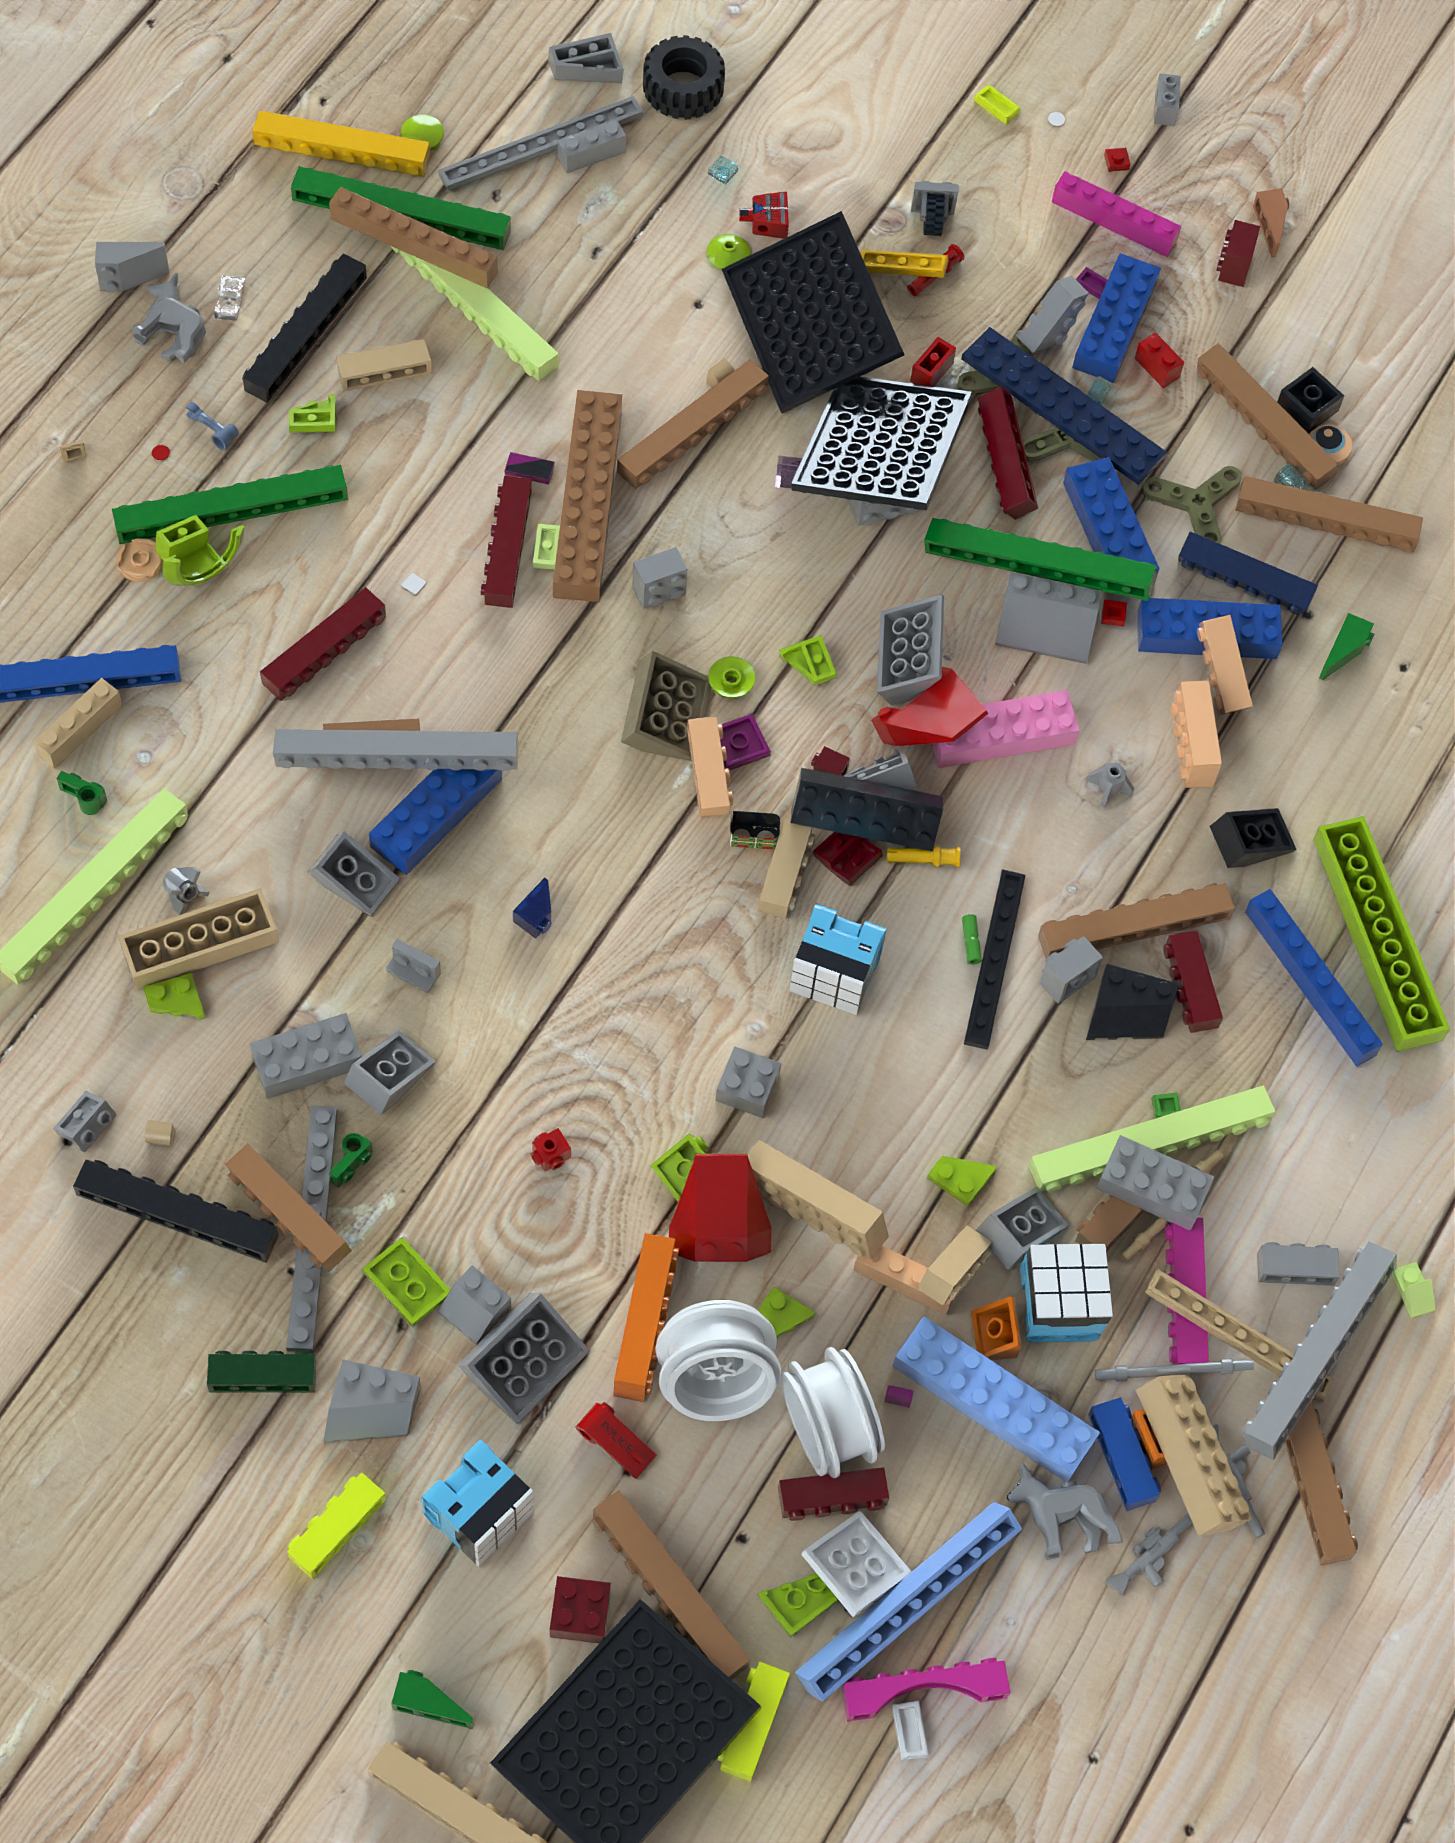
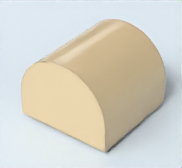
[706,358,734,388]
[145,1120,176,1146]

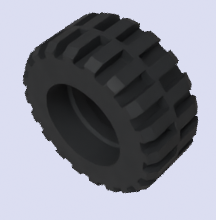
[643,35,725,120]

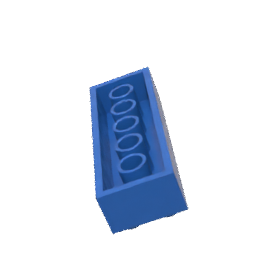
[1072,253,1161,383]
[1063,457,1160,595]
[1137,598,1282,659]
[369,769,502,875]

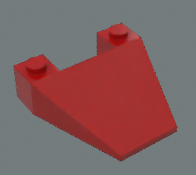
[871,667,988,746]

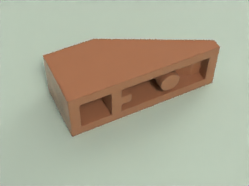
[1253,188,1289,257]

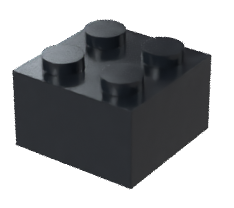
[1277,367,1345,434]

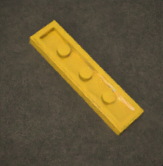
[861,250,948,278]

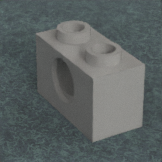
[1153,74,1181,126]

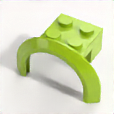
[155,515,244,586]

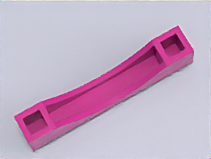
[842,1658,1011,1722]

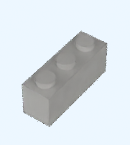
[558,120,626,173]
[1257,1242,1340,1286]

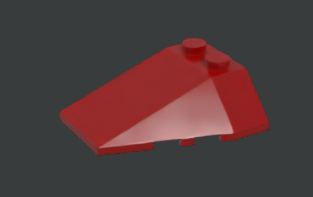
[669,1154,772,1262]

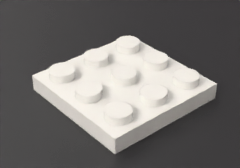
[801,1511,911,1617]

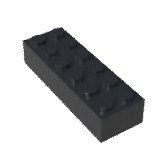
[790,768,944,851]

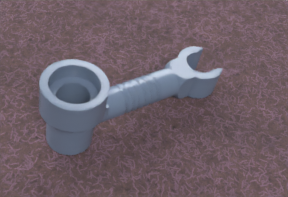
[185,402,239,450]

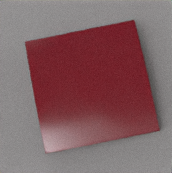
[813,832,883,886]

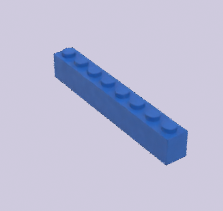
[0,645,181,703]
[1245,889,1383,1067]

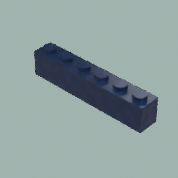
[1178,531,1318,615]

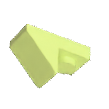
[1392,1262,1436,1319]

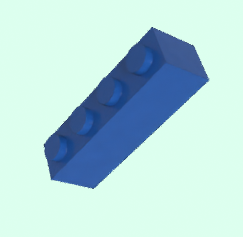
[1088,1397,1161,1511]

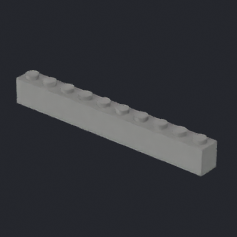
[273,729,519,771]
[1243,1242,1397,1460]

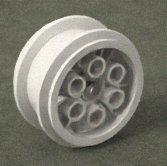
[656,1300,781,1421]
[780,1347,885,1478]

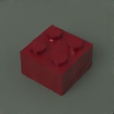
[1216,220,1260,287]
[550,1576,611,1643]

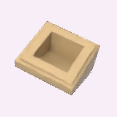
[60,440,87,462]

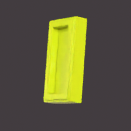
[974,84,1021,124]

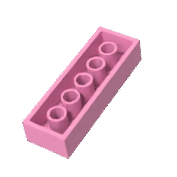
[932,690,1080,768]

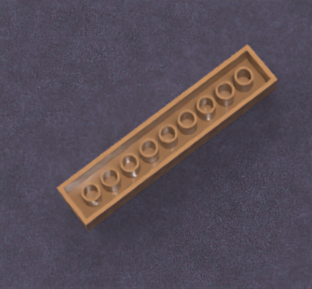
[553,390,623,602]

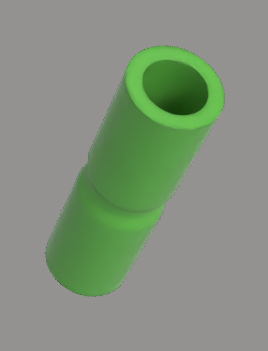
[962,914,982,965]

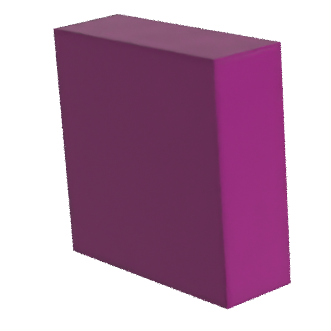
[884,1385,914,1408]

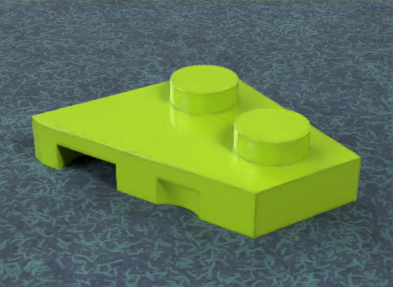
[927,1156,997,1207]

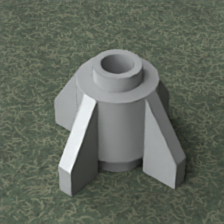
[1086,762,1134,807]
[163,867,209,915]

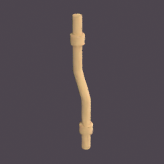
[1120,1150,1223,1262]

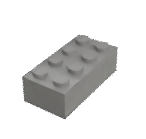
[250,1013,362,1099]
[1096,1135,1214,1231]

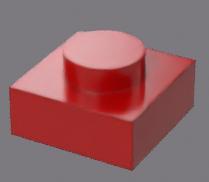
[1104,147,1131,172]
[1101,599,1127,627]

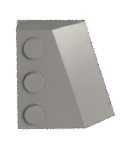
[324,1360,421,1443]

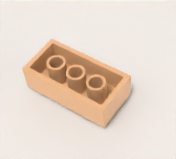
[1170,681,1222,788]

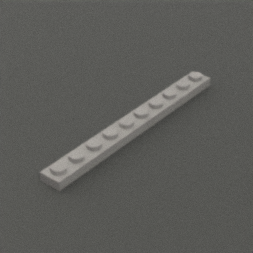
[438,96,643,191]
[286,1106,337,1352]

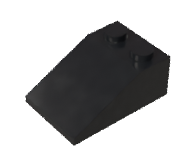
[1209,808,1297,868]

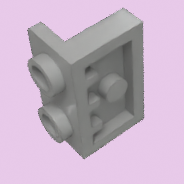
[386,939,441,993]
[53,1091,116,1152]

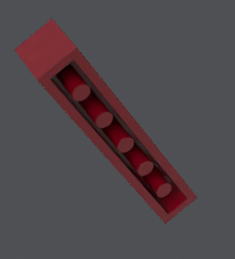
[978,386,1039,520]
[481,475,532,608]
[260,587,386,701]

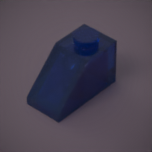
[513,877,552,939]

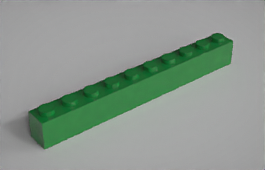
[291,166,511,250]
[112,465,348,544]
[924,518,1156,601]

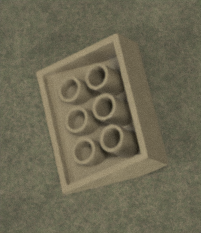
[621,651,711,761]

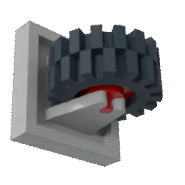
[911,181,959,236]

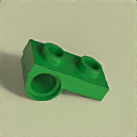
[57,771,107,815]
[329,1133,373,1188]

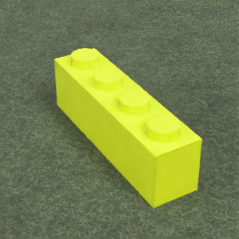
[287,1472,386,1580]
[717,1661,790,1782]

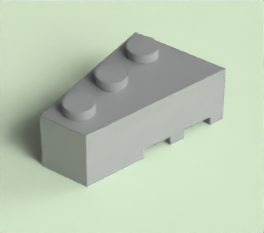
[1016,276,1089,353]
[844,745,917,790]

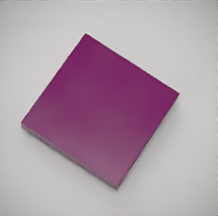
[720,713,771,771]

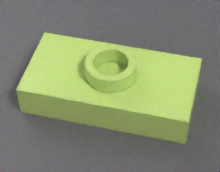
[533,524,560,570]

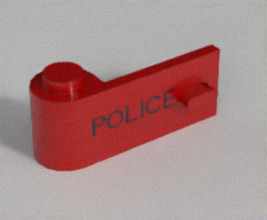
[575,1402,657,1479]

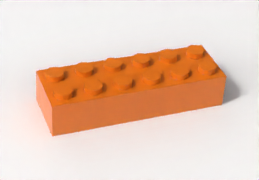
[613,1233,679,1402]

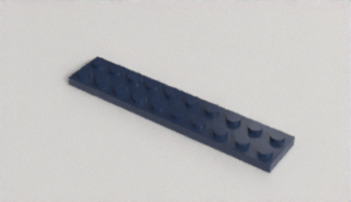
[961,327,1167,485]

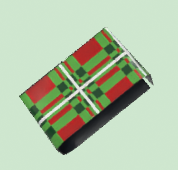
[730,811,780,850]

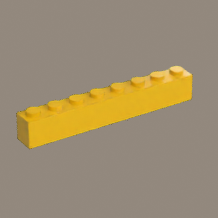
[252,110,430,177]

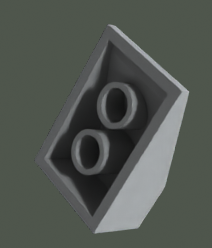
[95,242,169,292]
[307,831,400,916]
[344,1030,436,1115]
[976,1187,1069,1269]

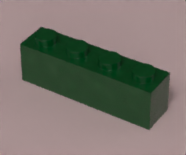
[207,1351,316,1393]

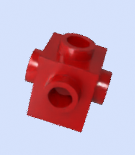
[530,1128,571,1172]

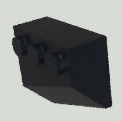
[1086,964,1178,1040]

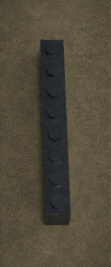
[242,253,367,403]
[73,1159,279,1263]

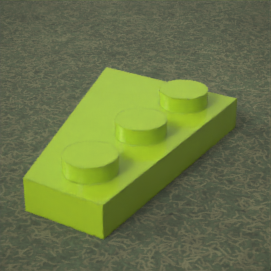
[757,1573,839,1638]

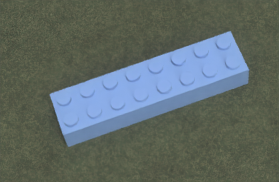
[893,1316,1100,1482]

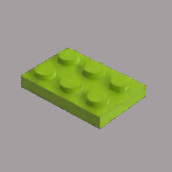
[362,1237,450,1328]

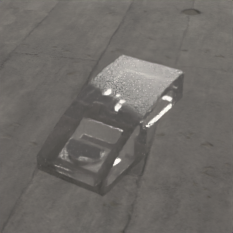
[214,276,245,321]

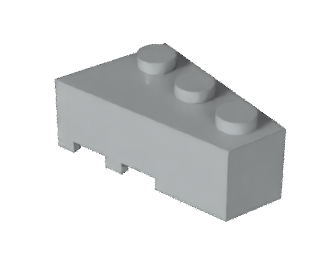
[548,33,624,83]

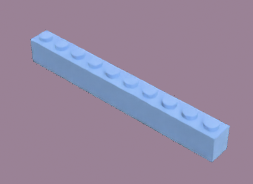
[794,1502,1022,1702]

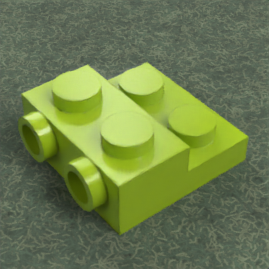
[650,1133,709,1202]

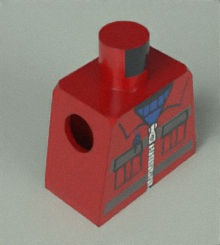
[739,192,789,239]

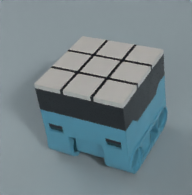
[789,904,887,1015]
[1019,1244,1113,1343]
[421,1440,534,1567]

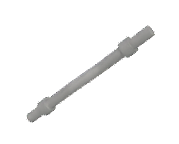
[1095,1358,1254,1382]

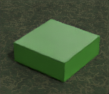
[1151,1093,1181,1119]

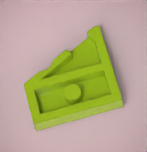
[289,394,336,433]
[779,635,837,686]
[143,973,205,1019]
[757,1286,815,1338]

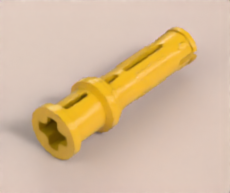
[887,846,960,868]

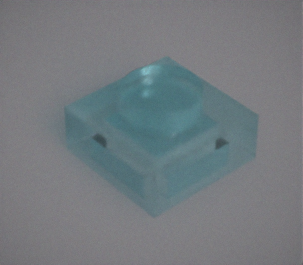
[708,155,739,185]

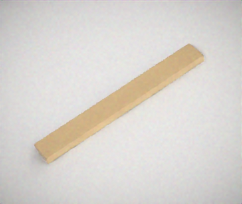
[1145,1269,1334,1402]

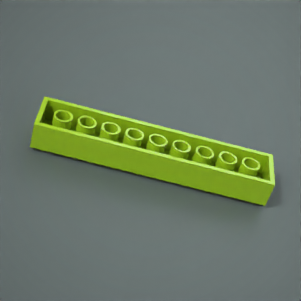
[1313,816,1450,1052]

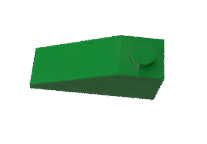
[1319,613,1375,680]
[391,1670,474,1729]

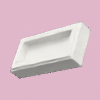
[891,1701,929,1761]

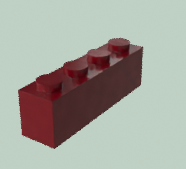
[1163,930,1223,1033]
[778,1467,889,1521]

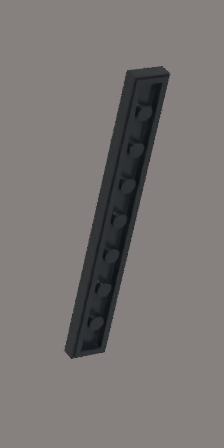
[964,869,1026,1050]

